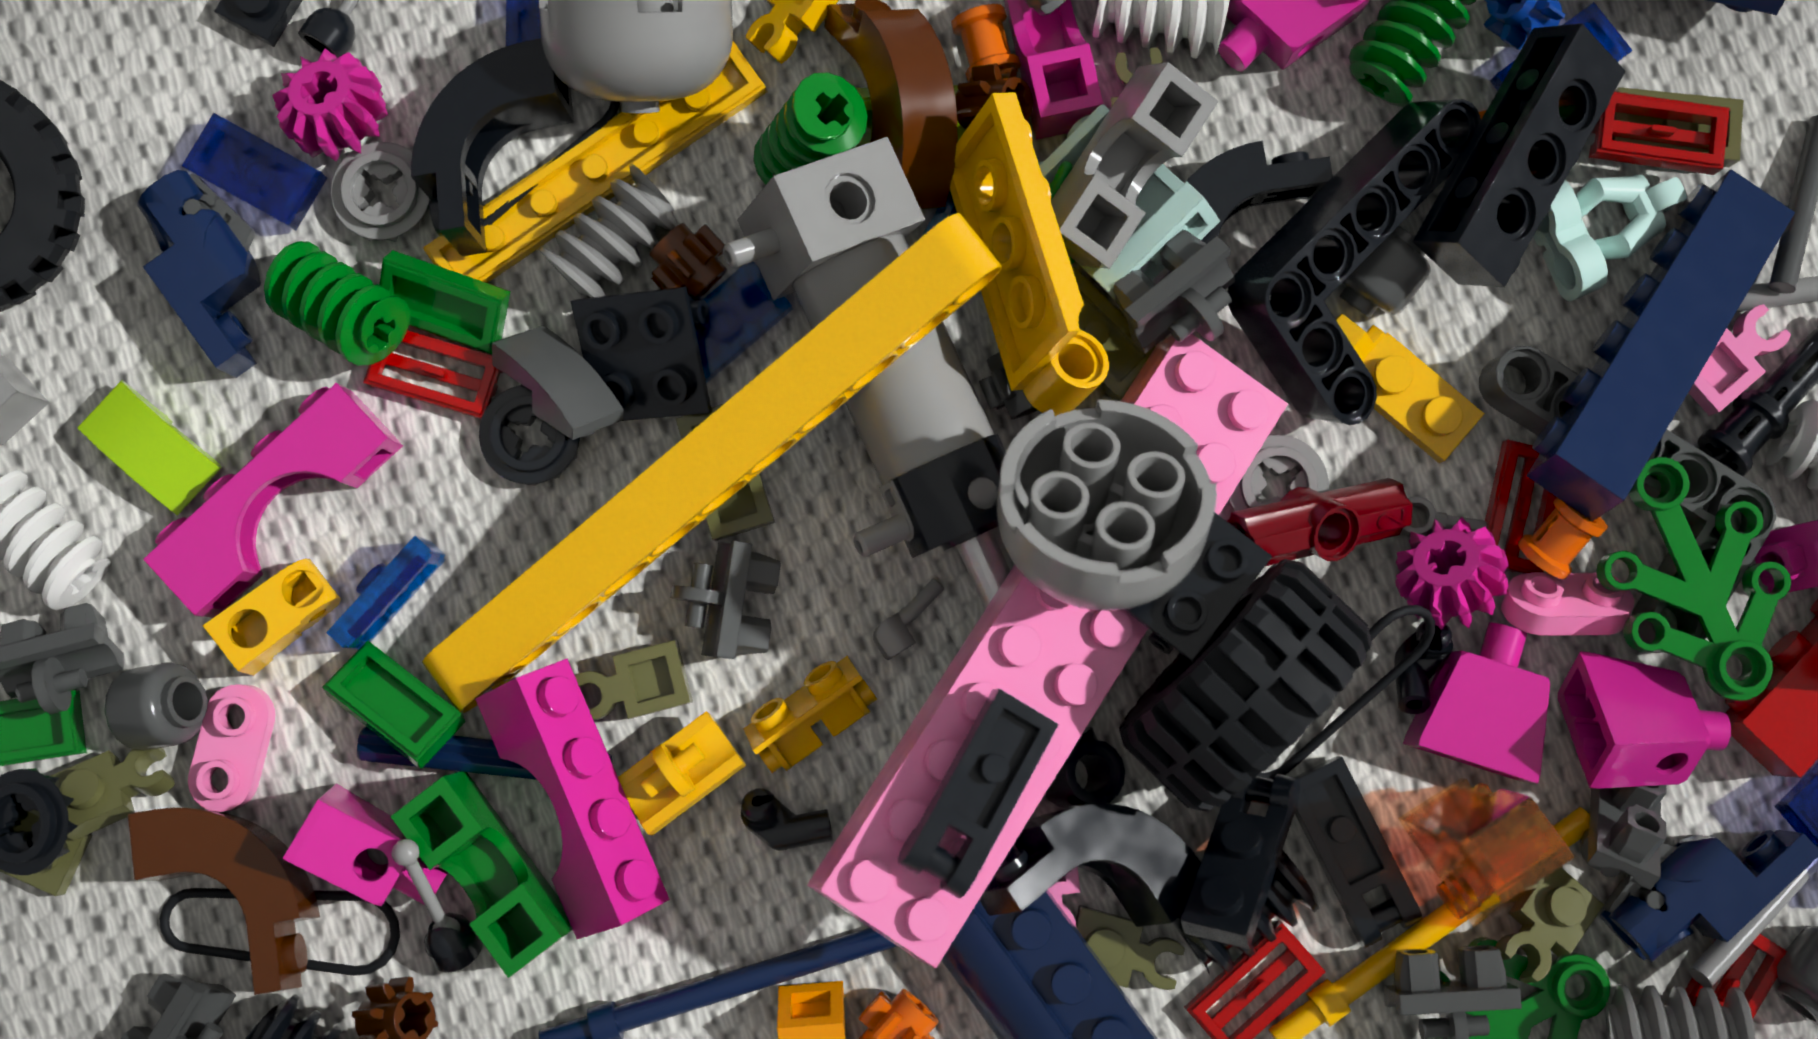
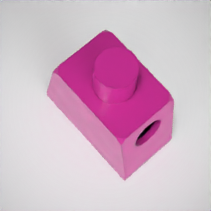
[1218,0,1370,72]
[1403,622,1550,784]
[1557,651,1731,789]
[282,783,448,906]

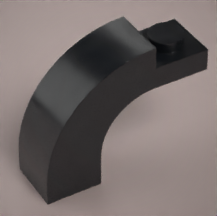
[411,38,574,256]
[1159,141,1333,282]
[979,804,1201,927]

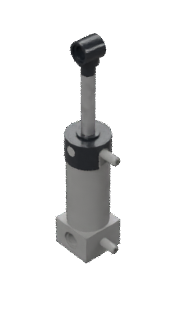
[723,137,1125,809]

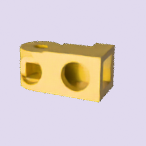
[202,558,341,676]

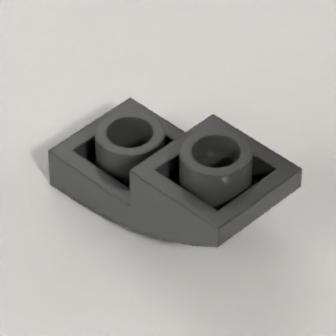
[492,325,624,440]

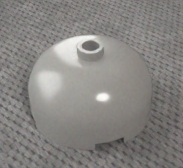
[539,0,733,113]
[997,400,1217,611]

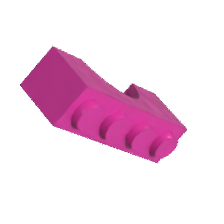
[1004,0,1103,140]
[143,383,403,618]
[475,659,670,940]

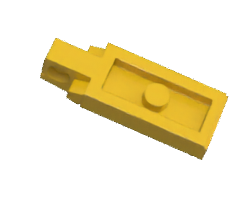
[1335,313,1485,464]

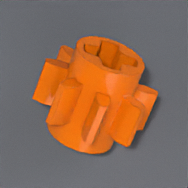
[859,989,939,1039]

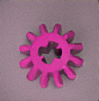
[272,48,388,162]
[1395,517,1509,630]

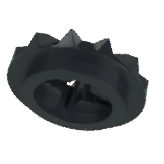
[479,385,580,486]
[0,768,78,875]

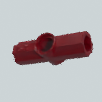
[1227,478,1413,566]

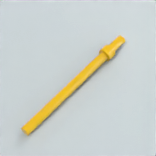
[1268,807,1590,1039]

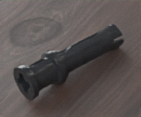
[1697,327,1818,476]

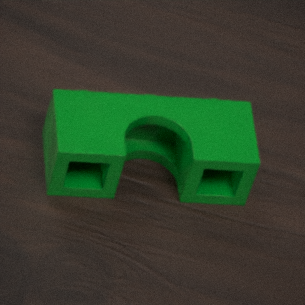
[390,771,573,978]

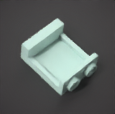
[1038,104,1220,301]

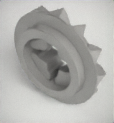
[331,142,430,242]
[1229,435,1329,511]

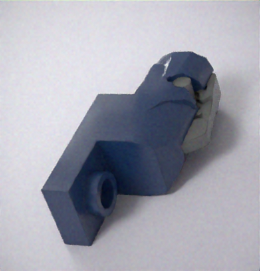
[137,170,261,378]
[1600,830,1818,963]

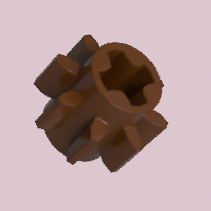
[955,63,1033,129]
[649,223,728,300]
[351,977,438,1039]

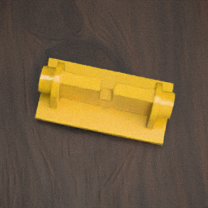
[743,656,877,773]

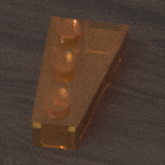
[1398,778,1575,928]

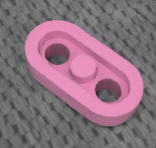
[1501,572,1634,636]
[188,684,275,812]

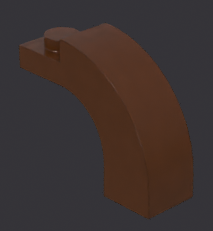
[824,0,958,209]
[128,808,320,995]

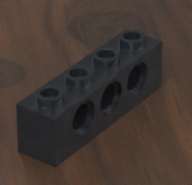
[1412,23,1626,287]

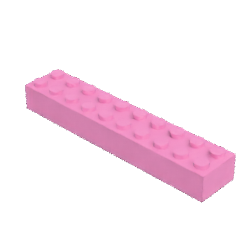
[807,334,1288,968]

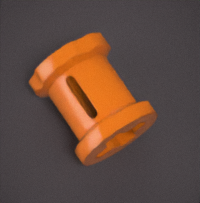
[951,4,1021,82]
[1518,498,1608,579]

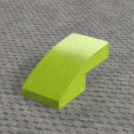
[77,380,222,516]

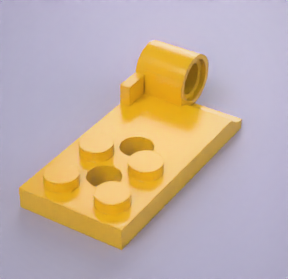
[950,92,1109,416]

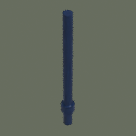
[539,928,897,1039]

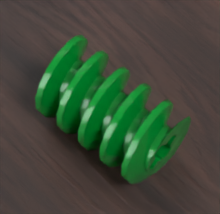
[1348,0,1476,107]
[753,72,868,185]
[264,241,411,366]

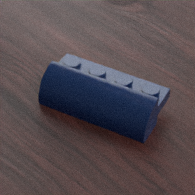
[941,844,1158,1039]

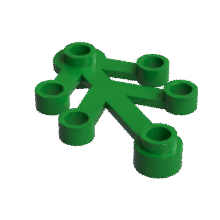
[1596,457,1791,701]
[1439,937,1610,1039]

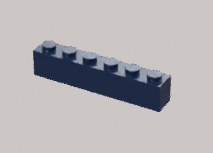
[1526,169,1795,521]

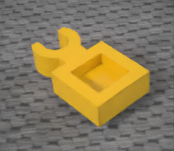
[745,0,839,64]

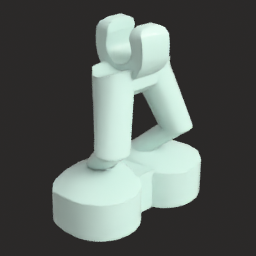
[1534,174,1687,302]

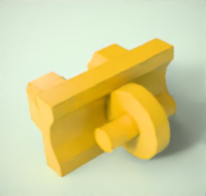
[618,711,747,836]

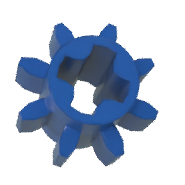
[1484,0,1566,50]

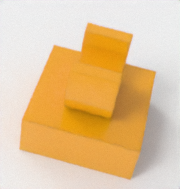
[777,981,846,1039]

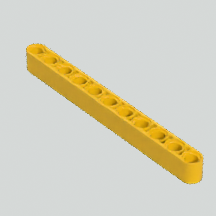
[422,213,1002,714]

